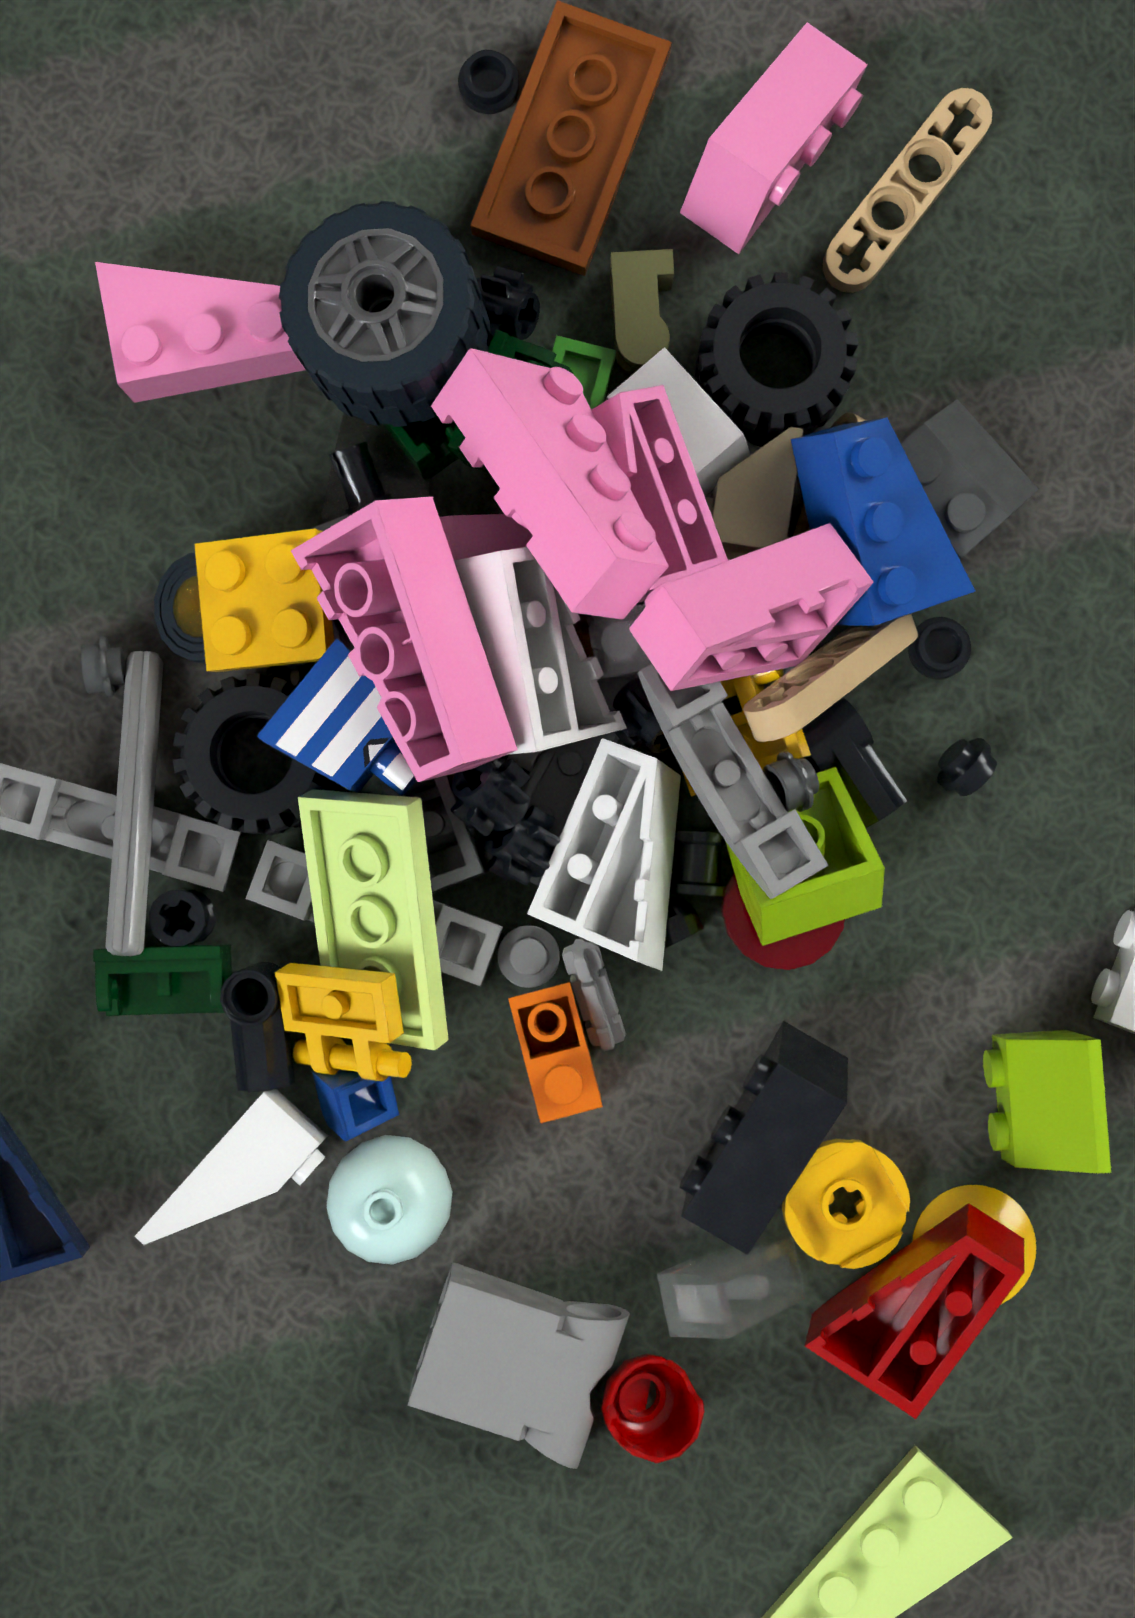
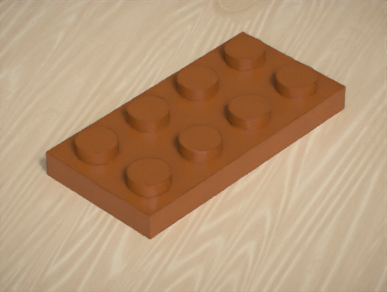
[470,0,672,276]

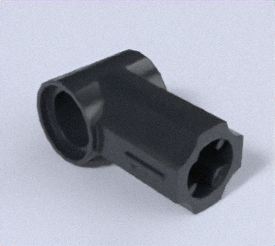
[802,698,907,828]
[220,962,295,1092]

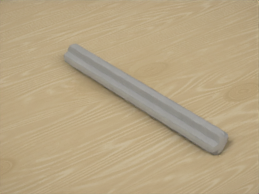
[105,651,163,956]

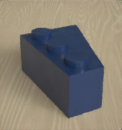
[0,1111,90,1282]

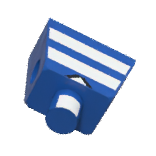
[257,638,416,796]

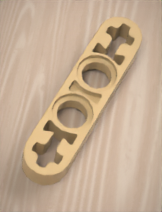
[823,88,992,293]
[743,613,918,742]

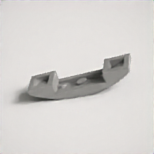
[638,664,829,899]
[0,763,242,892]
[245,840,503,986]

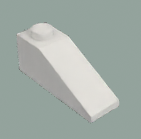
[135,1089,328,1245]

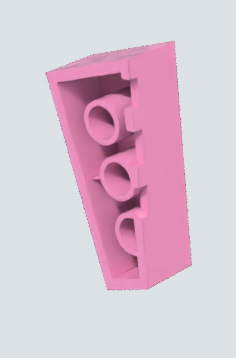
[431,348,669,620]

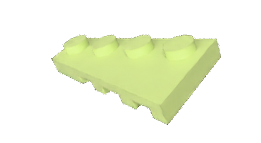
[761,1446,1013,1618]

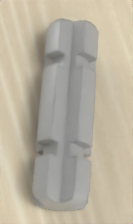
[562,938,626,1051]

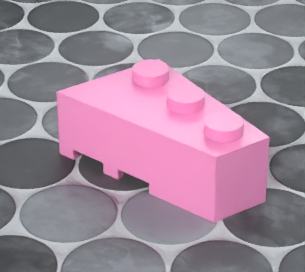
[680,22,868,254]
[592,385,728,616]

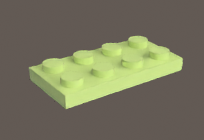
[298,789,449,1050]

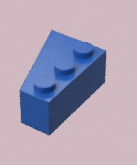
[790,417,976,626]

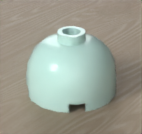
[327,1135,453,1265]

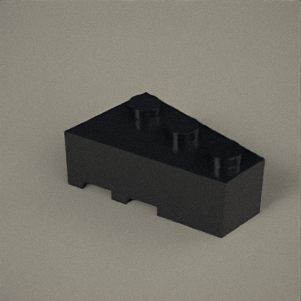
[679,1021,848,1255]

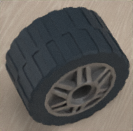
[279,201,490,427]

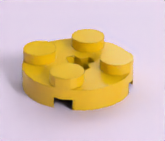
[782,1139,910,1269]

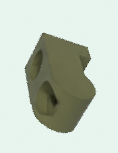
[610,249,674,375]

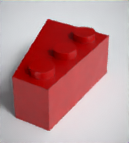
[805,1203,1025,1419]

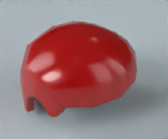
[601,1353,704,1463]

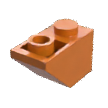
[508,982,603,1123]

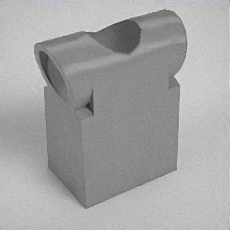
[407,1262,630,1469]

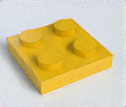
[194,528,334,672]

